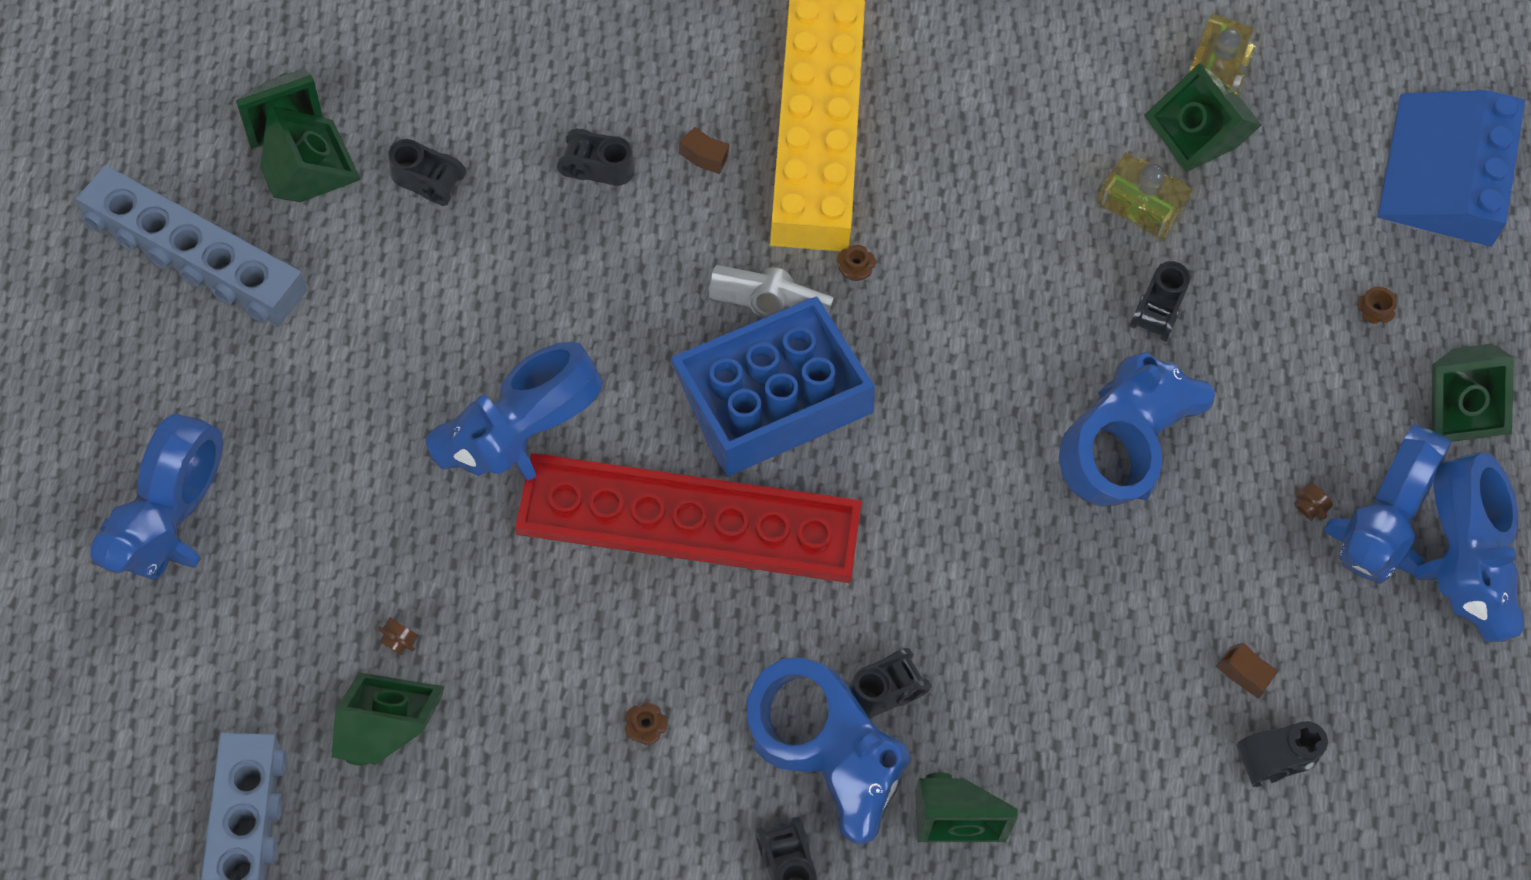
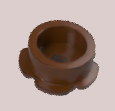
[837,245,876,281]
[1357,287,1397,324]
[1294,483,1333,521]
[378,617,419,655]
[625,702,668,745]

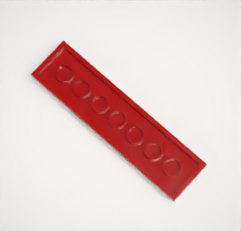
[515,453,862,583]

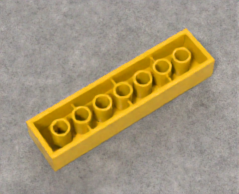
[770,0,865,251]

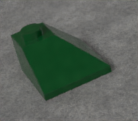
[1144,63,1262,172]
[236,68,323,149]
[260,107,361,202]
[1432,343,1514,442]
[331,672,444,766]
[915,772,1018,842]

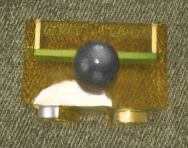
[1188,13,1256,94]
[1097,152,1193,241]

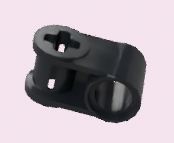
[557,129,635,186]
[388,139,467,206]
[1129,261,1191,342]
[849,648,932,719]
[1236,721,1328,787]
[755,816,817,880]

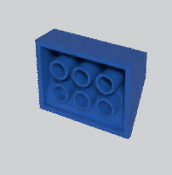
[1377,90,1525,247]
[671,296,875,477]

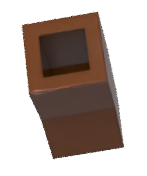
[679,127,729,174]
[1216,643,1278,699]

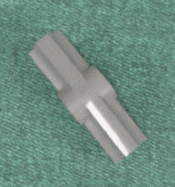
[709,265,834,319]

